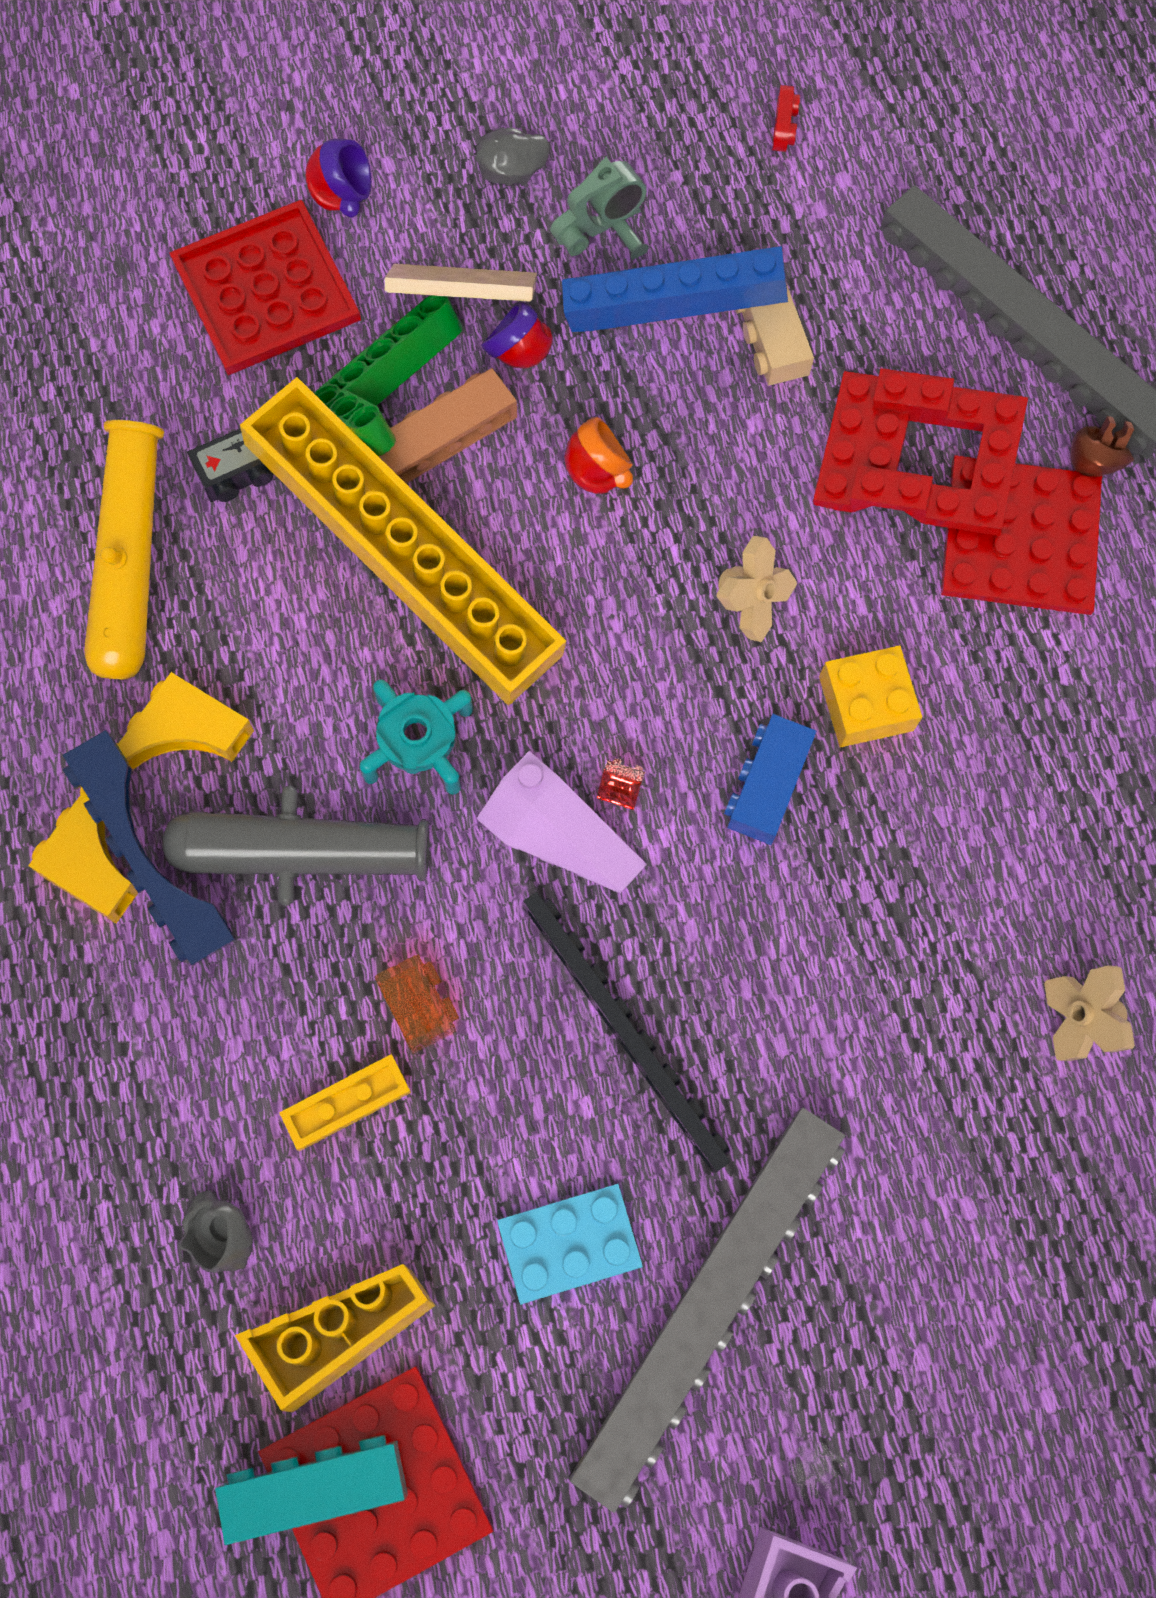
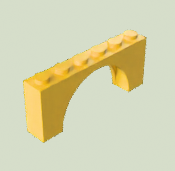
[28,672,254,924]

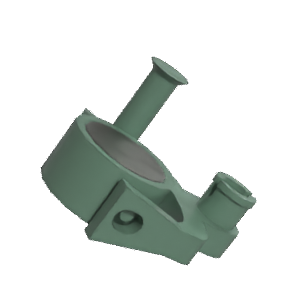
[550,156,649,260]

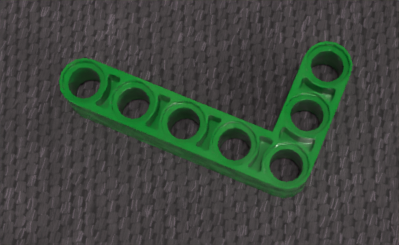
[314,295,463,456]

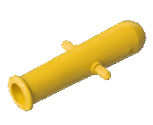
[84,420,164,680]

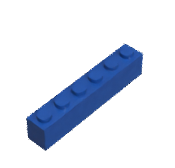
[562,246,788,332]

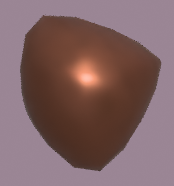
[1070,416,1134,477]

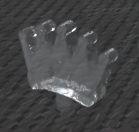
[789,1442,846,1499]

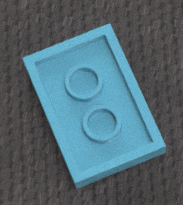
[497,1184,643,1305]

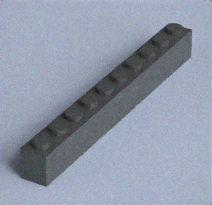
[880,185,1156,460]

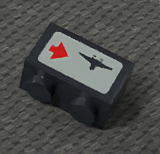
[187,428,274,502]

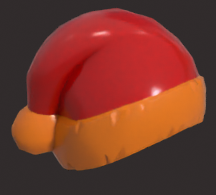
[564,417,633,494]

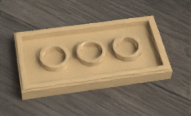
[385,264,537,302]

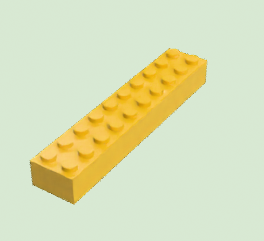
[240,377,566,706]

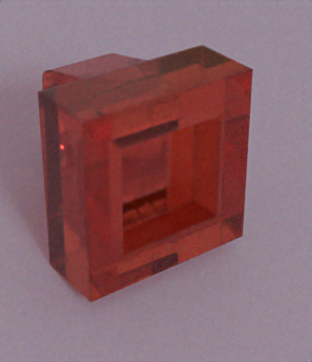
[597,759,645,810]

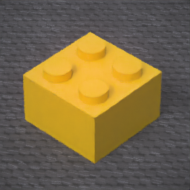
[819,645,922,747]

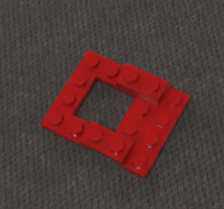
[813,368,1029,536]

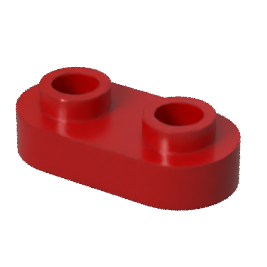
[772,85,800,152]

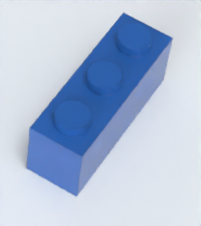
[724,714,817,845]

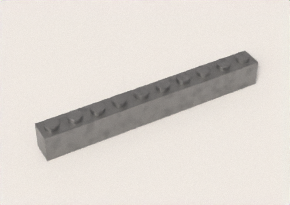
[569,1107,846,1513]

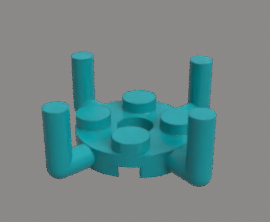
[359,679,473,795]

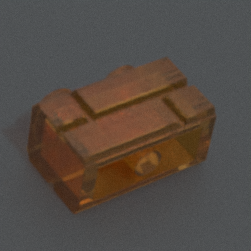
[374,954,459,1054]

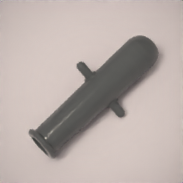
[163,786,430,906]

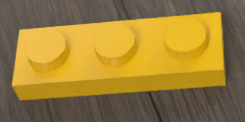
[279,1054,411,1152]

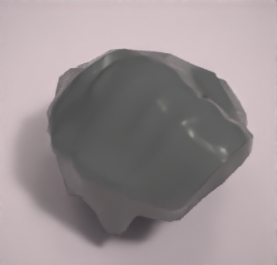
[475,127,549,186]
[178,1190,253,1273]

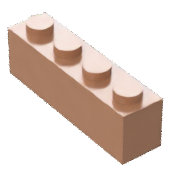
[378,368,517,484]

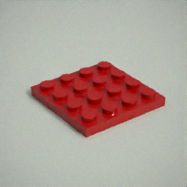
[169,199,361,376]
[941,455,1102,615]
[258,1366,494,1598]

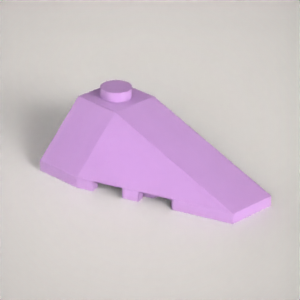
[477,751,647,894]

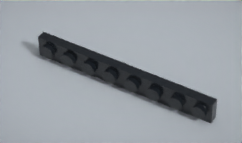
[523,892,730,1175]

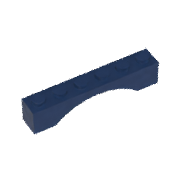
[62,730,236,965]

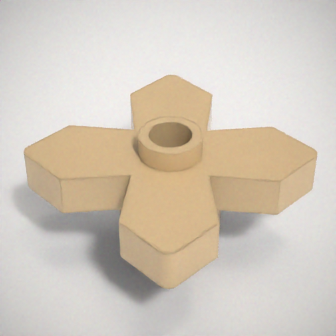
[717,536,797,642]
[1044,965,1135,1061]

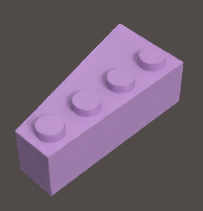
[738,1527,857,1598]

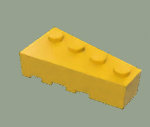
[235,1264,435,1413]

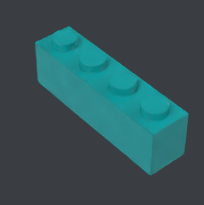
[215,1435,408,1546]

